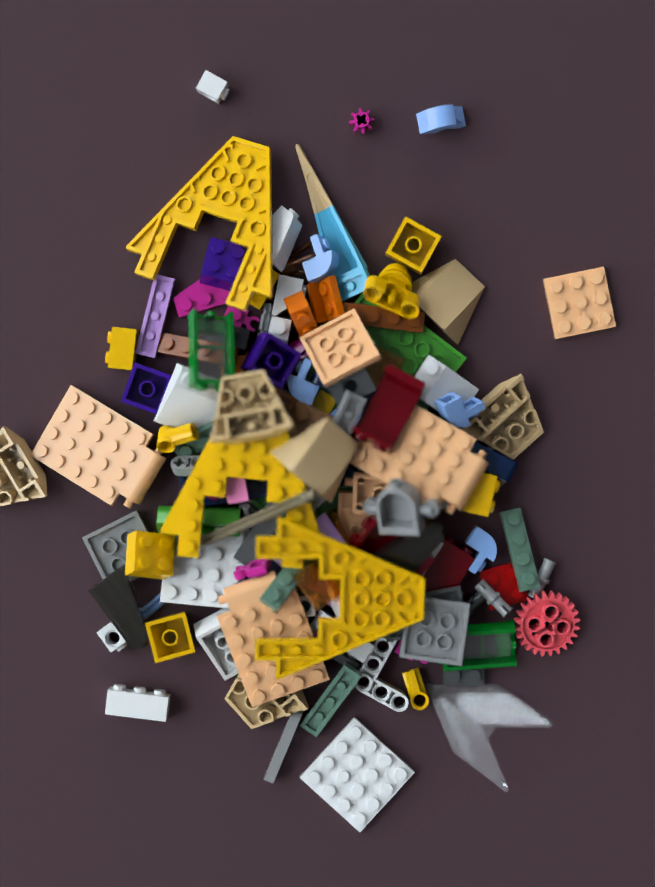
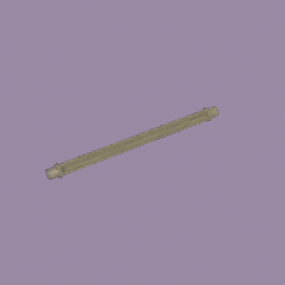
[174,489,317,558]

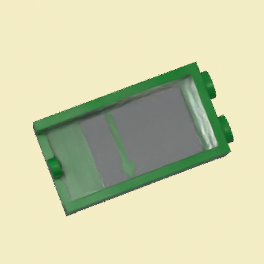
[187,309,235,392]
[438,620,517,671]

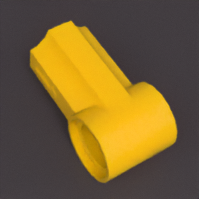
[157,423,199,453]
[402,668,429,710]

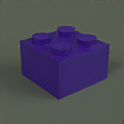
[200,237,248,291]
[240,332,302,390]
[121,362,172,414]

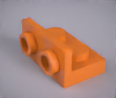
[306,275,345,324]

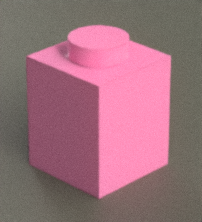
[226,477,250,505]

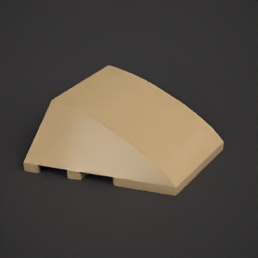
[411,259,485,345]
[209,369,294,444]
[460,374,544,460]
[270,417,358,503]
[0,426,48,506]
[225,674,309,729]

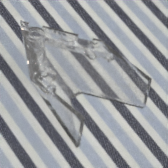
[425,684,553,793]

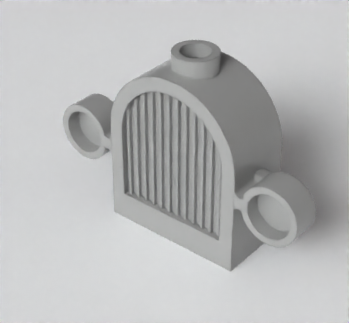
[363,478,441,536]

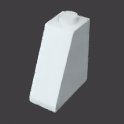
[272,205,302,272]

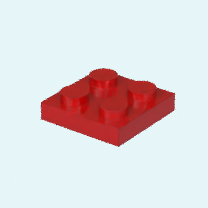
[479,562,528,611]

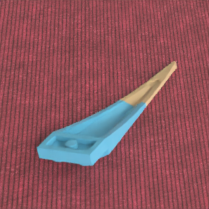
[295,144,370,302]

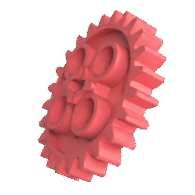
[514,590,580,657]

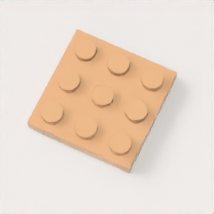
[543,267,616,339]
[299,309,381,388]

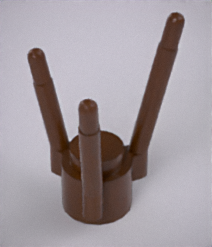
[282,241,314,277]

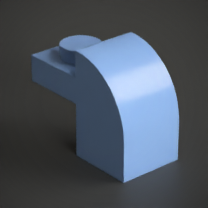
[416,104,466,134]
[302,234,339,283]
[287,358,319,405]
[434,392,486,428]
[465,526,497,574]

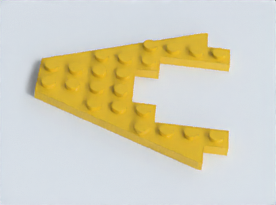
[126,136,273,312]
[160,431,320,569]
[255,516,425,679]

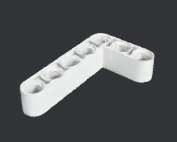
[355,636,409,712]

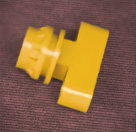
[363,263,421,319]

